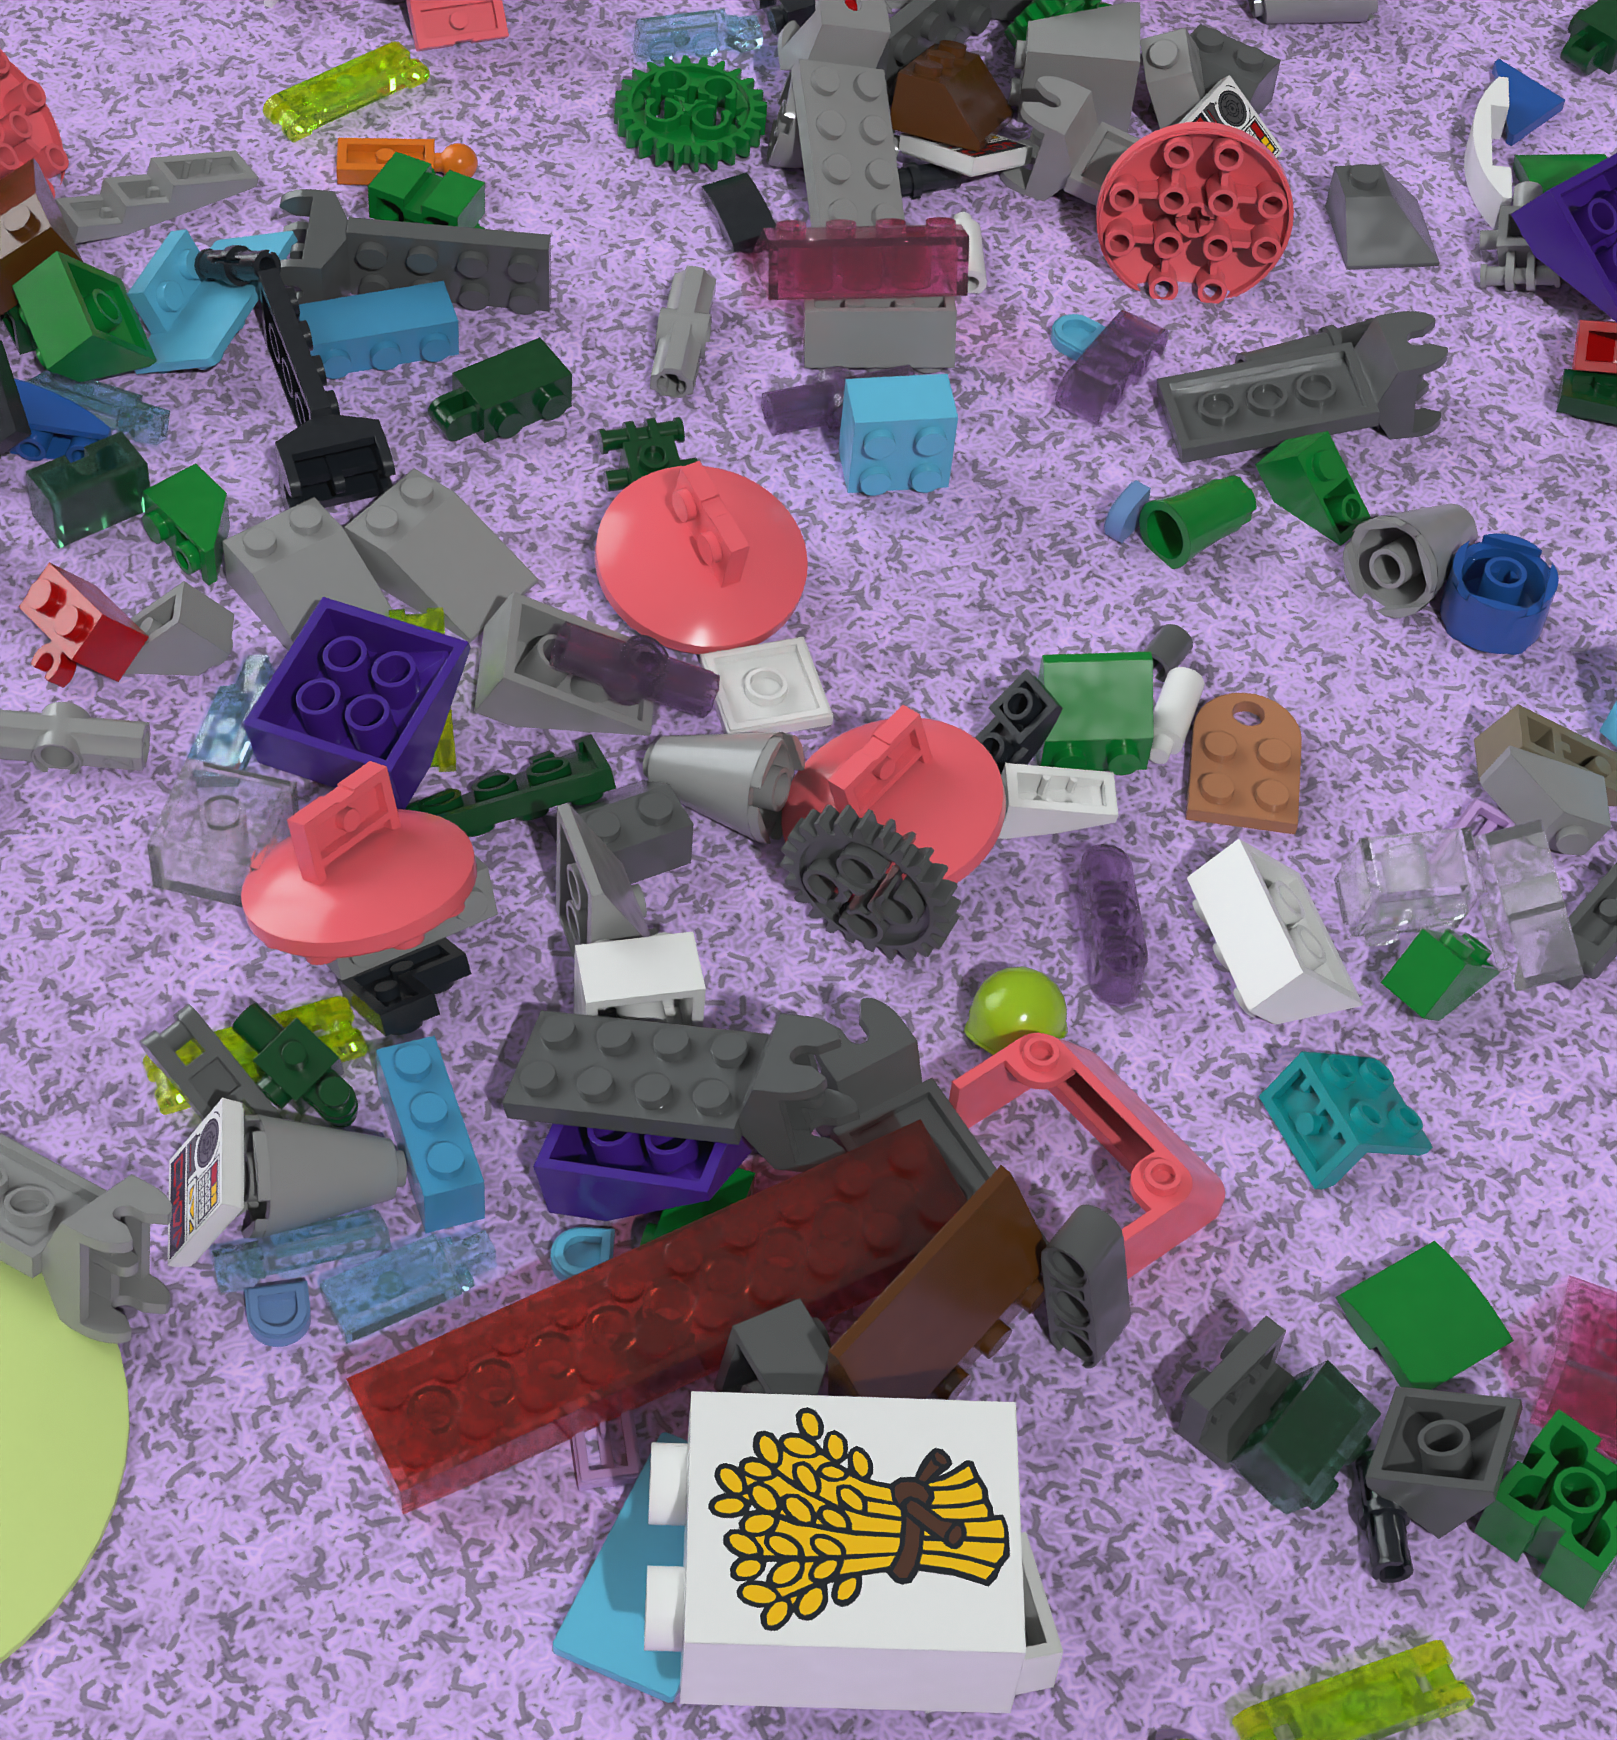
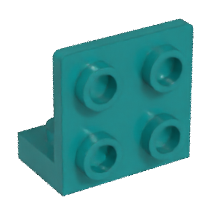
[1258,1051,1433,1190]

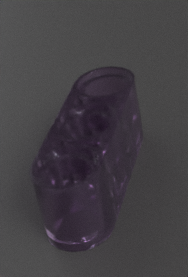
[1055,310,1169,427]
[1075,844,1148,1007]

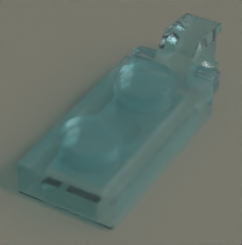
[633,9,763,64]
[26,370,170,445]
[183,655,275,783]
[212,1209,392,1293]
[320,1230,497,1344]

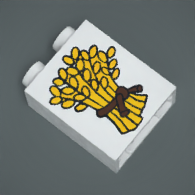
[644,1391,1026,1713]

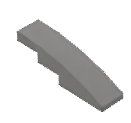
[55,150,259,244]

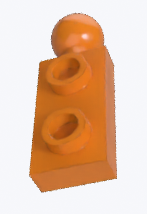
[337,138,478,185]

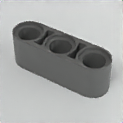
[1041,1204,1131,1368]

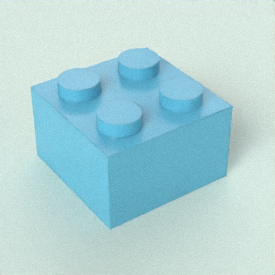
[838,374,958,496]

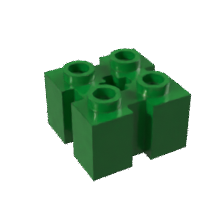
[368,152,485,229]
[1474,1409,1617,1609]

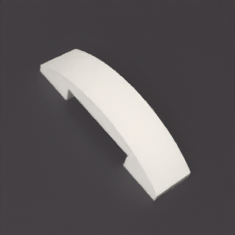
[1464,77,1512,230]

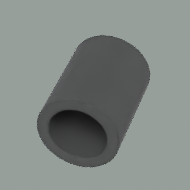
[1143,624,1193,682]

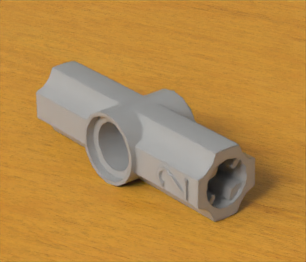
[650,266,716,398]
[0,702,151,774]

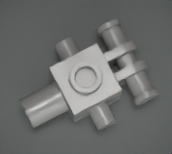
[1480,181,1562,291]

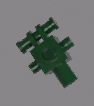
[597,417,697,492]
[232,1003,358,1127]

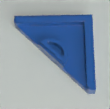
[1492,59,1565,146]

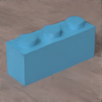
[297,281,459,379]
[376,1035,485,1234]

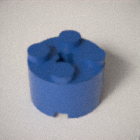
[1440,533,1559,655]

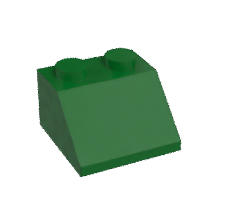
[12,251,157,382]
[1036,652,1154,776]

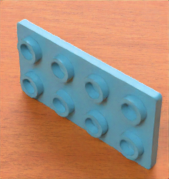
[127,229,298,374]
[553,1432,687,1703]

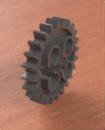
[780,805,961,961]

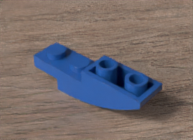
[9,378,115,469]

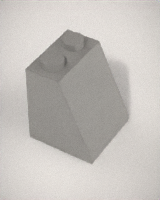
[1009,2,1140,132]

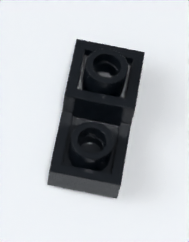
[701,172,780,253]
[975,669,1063,774]

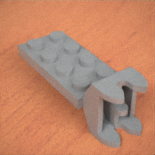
[778,0,908,251]
[999,76,1140,206]
[0,1133,172,1344]

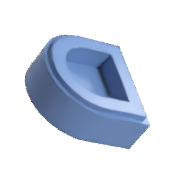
[1104,480,1151,544]
[244,1281,311,1347]

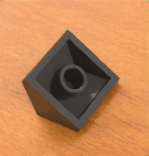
[1365,1386,1523,1539]

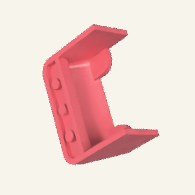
[949,1033,1225,1279]

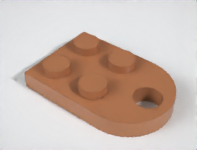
[1185,693,1302,834]

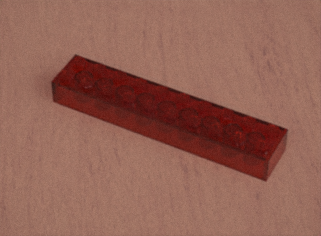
[346,1119,967,1515]

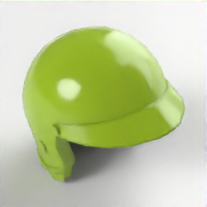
[964,966,1068,1055]

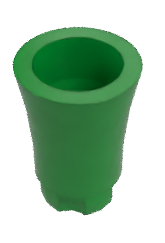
[1139,475,1257,569]

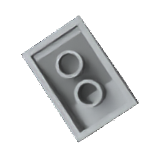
[344,468,538,643]
[223,497,399,651]
[474,591,658,736]
[556,803,659,960]

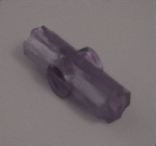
[761,365,915,435]
[550,621,720,719]

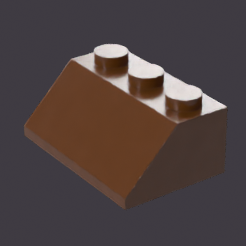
[890,40,1014,152]

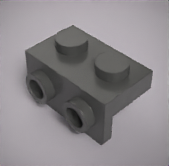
[1177,1315,1303,1470]

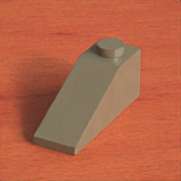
[1474,704,1617,807]

